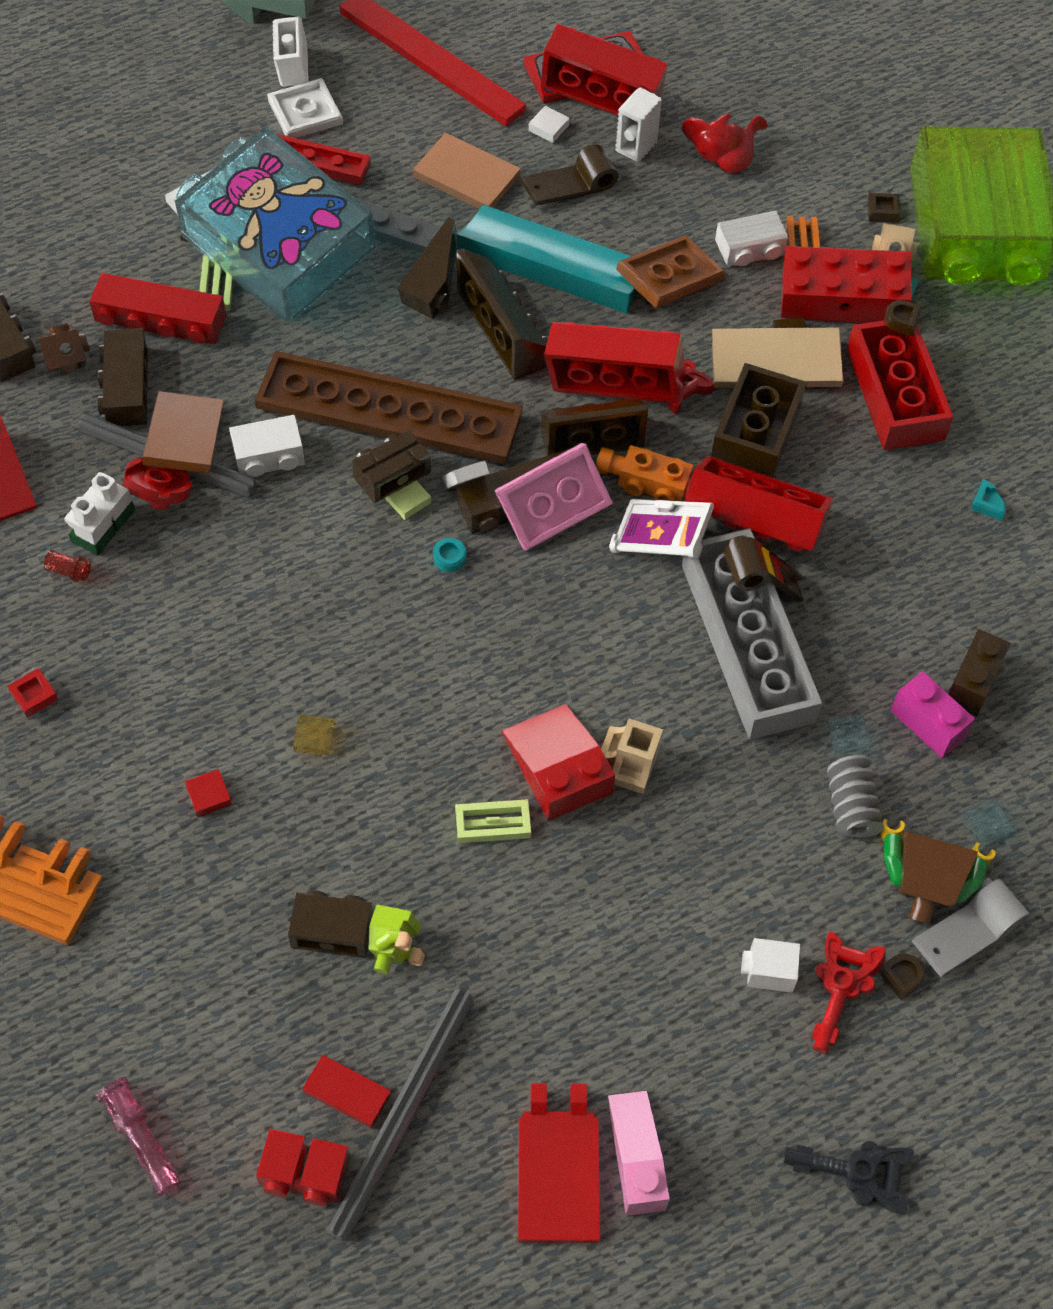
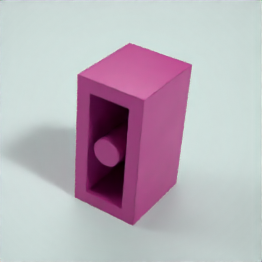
[890,671,975,758]

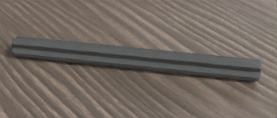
[328,989,473,1241]

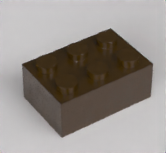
[711,363,807,478]

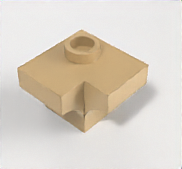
[601,719,663,794]

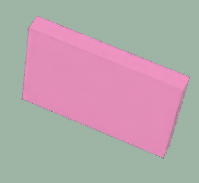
[495,443,613,551]

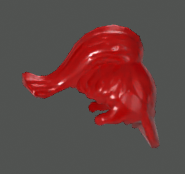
[681,112,768,175]

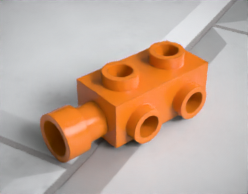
[596,445,693,502]

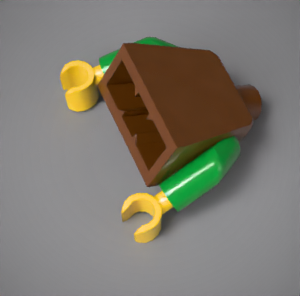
[880,819,996,925]

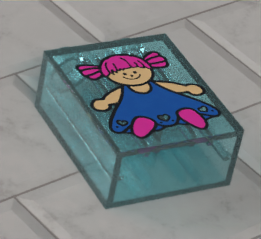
[174,125,375,324]

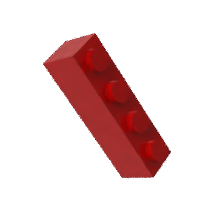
[89,273,226,344]

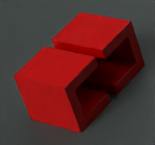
[256,1128,350,1206]

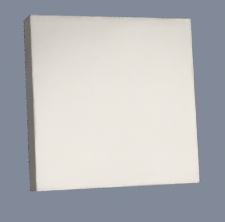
[267,78,343,138]

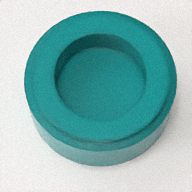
[433,538,467,572]

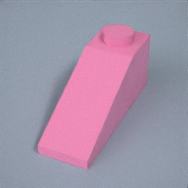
[608,1091,670,1216]

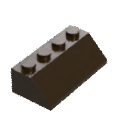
[457,249,548,380]

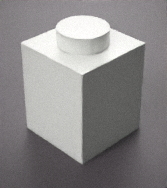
[741,938,800,993]

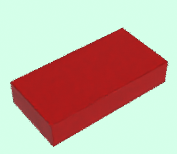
[302,1055,391,1129]

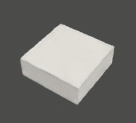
[529,106,569,143]

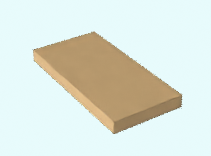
[712,327,843,388]

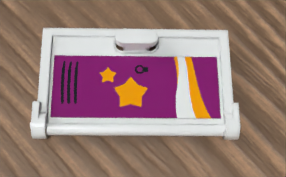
[609,499,714,558]

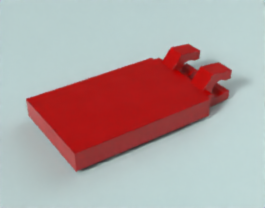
[518,1083,600,1243]

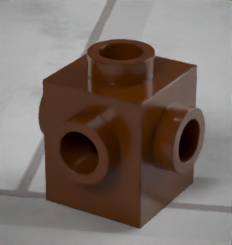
[38,323,90,372]

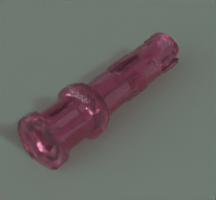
[96,1077,182,1196]

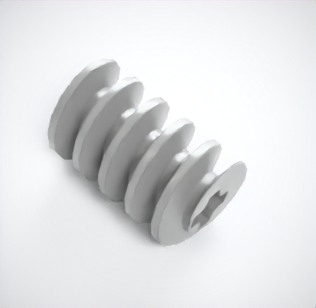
[827,755,883,838]

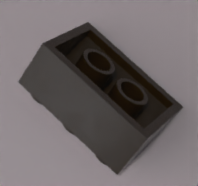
[541,398,648,456]

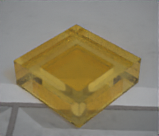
[293,715,336,756]

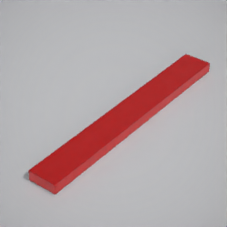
[339,0,526,127]

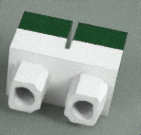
[64,472,135,556]

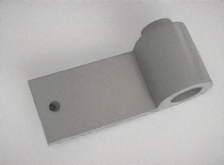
[912,878,1030,977]

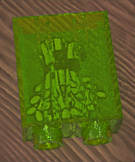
[910,126,1053,285]

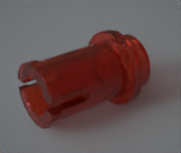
[44,550,91,582]

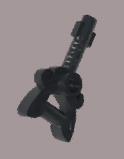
[783,1141,914,1214]

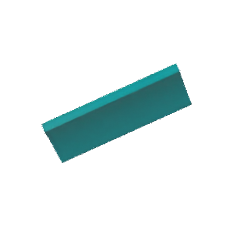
[457,204,638,314]

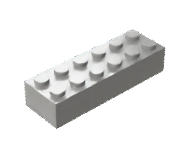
[682,528,822,740]

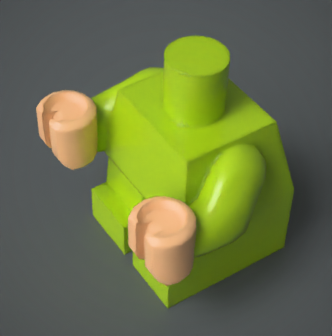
[369,904,425,974]

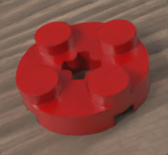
[123,458,192,510]

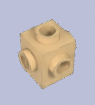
[872,223,918,261]

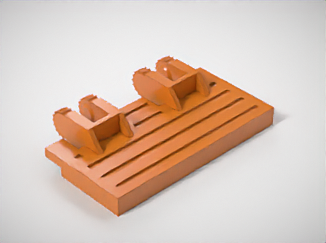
[0,815,103,946]

